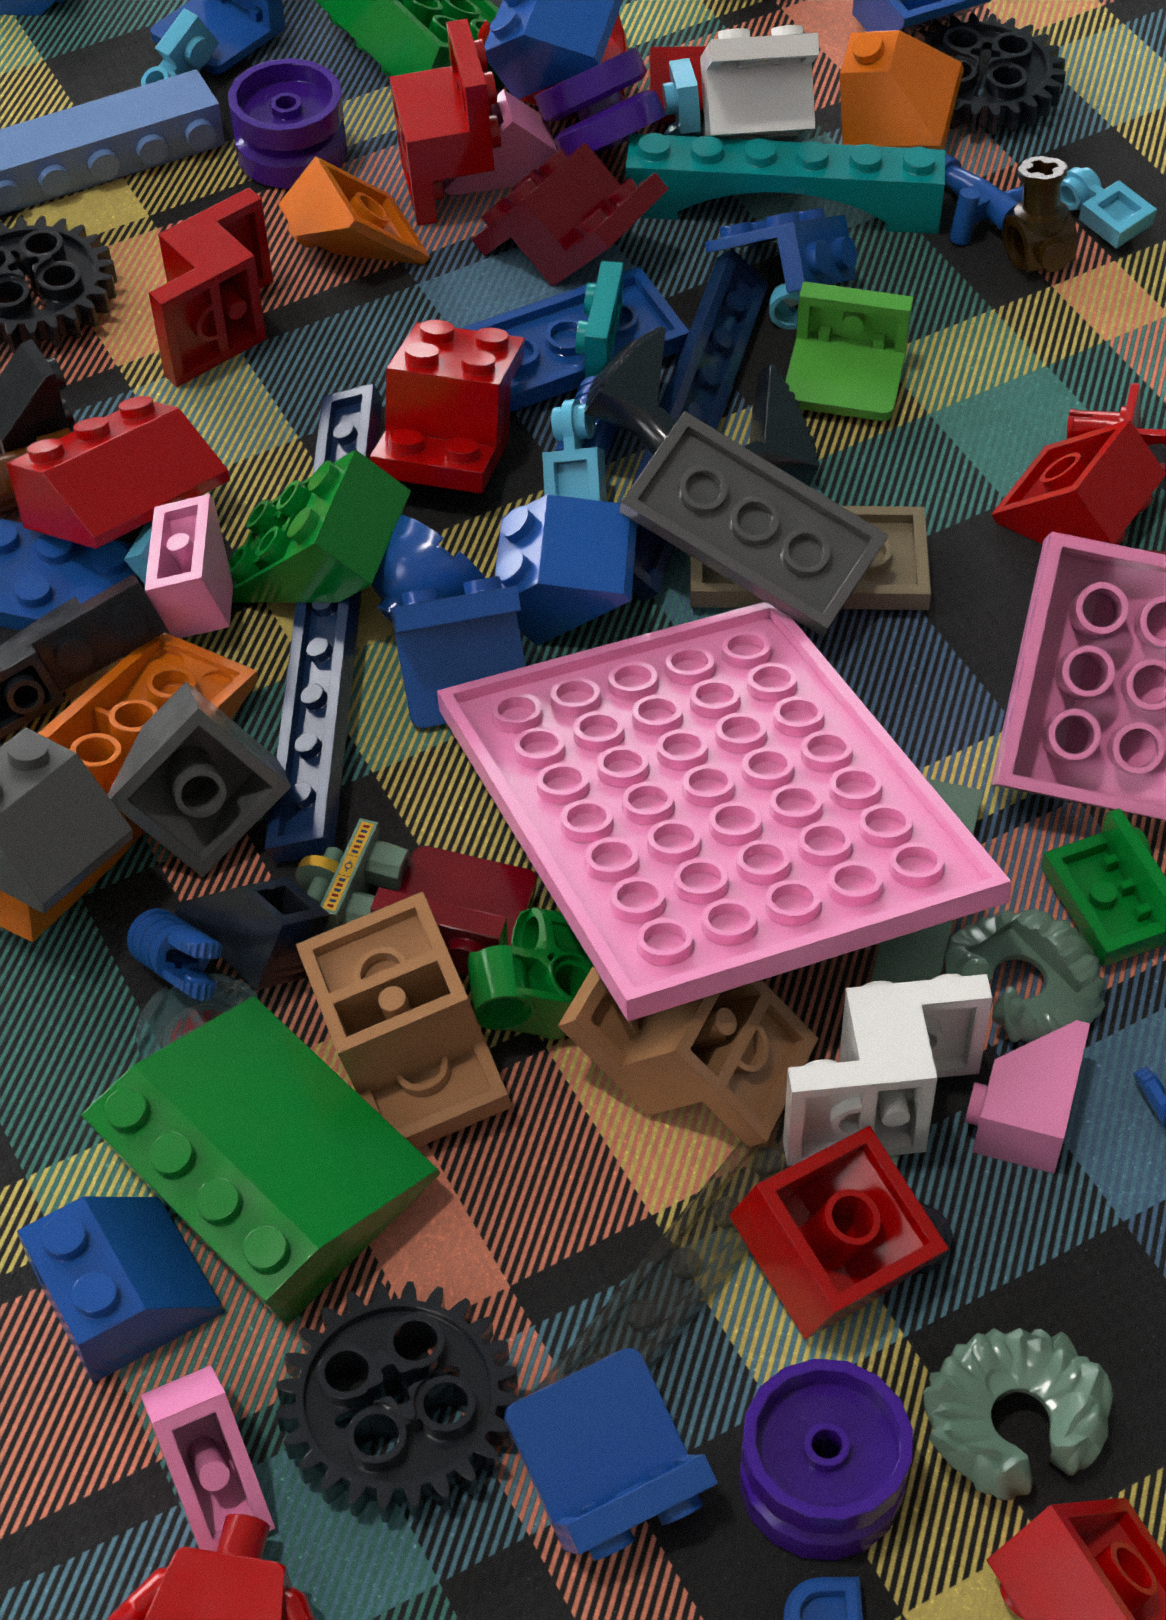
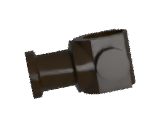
[1003,156,1077,273]

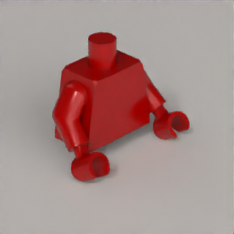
[106,1514,316,1620]

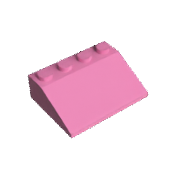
[991,532,1166,820]

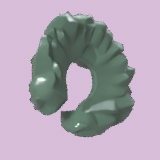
[944,908,1107,1043]
[923,1328,1114,1501]

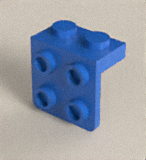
[150,0,286,74]
[705,207,857,292]
[390,576,526,728]
[504,1348,718,1561]

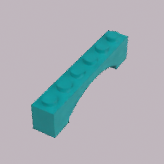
[626,133,945,234]

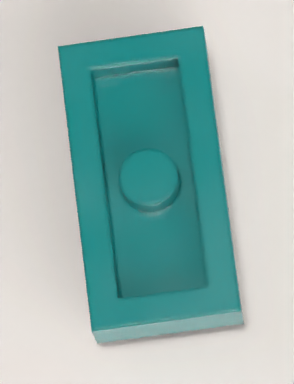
[575,261,623,378]

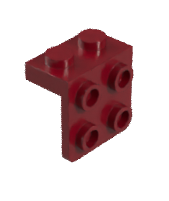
[370,846,537,975]

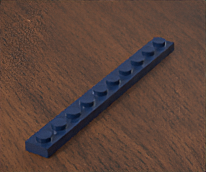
[265,383,383,863]

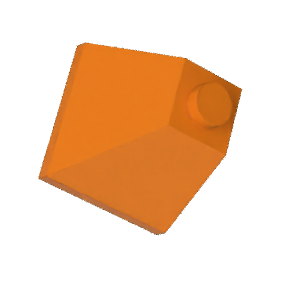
[840,30,964,150]
[278,156,430,265]

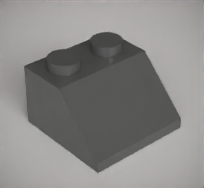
[107,681,291,877]
[0,727,133,914]

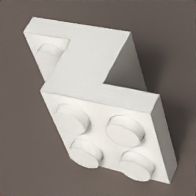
[700,25,819,142]
[783,974,992,1166]

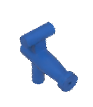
[944,155,1023,245]

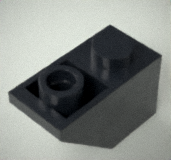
[0,339,76,454]
[175,877,330,990]

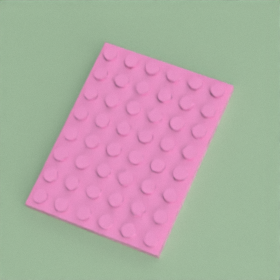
[437,602,1011,1021]

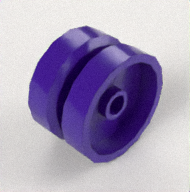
[533,47,666,155]
[228,58,348,189]
[739,1358,913,1561]

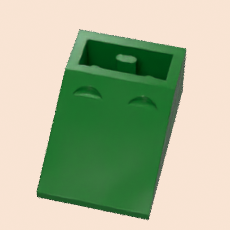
[228,449,411,603]

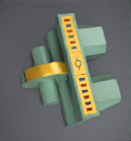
[295,818,411,931]

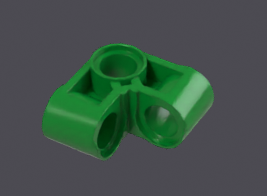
[467,907,593,1039]

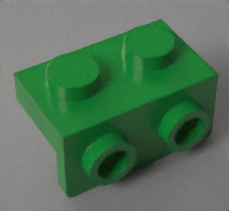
[1040,808,1166,967]

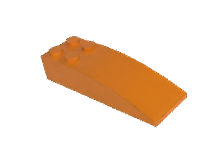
[0,632,258,942]

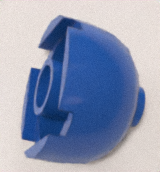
[371,515,485,623]

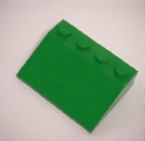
[315,0,505,89]
[81,995,441,1327]

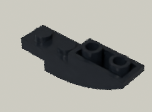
[0,574,168,739]

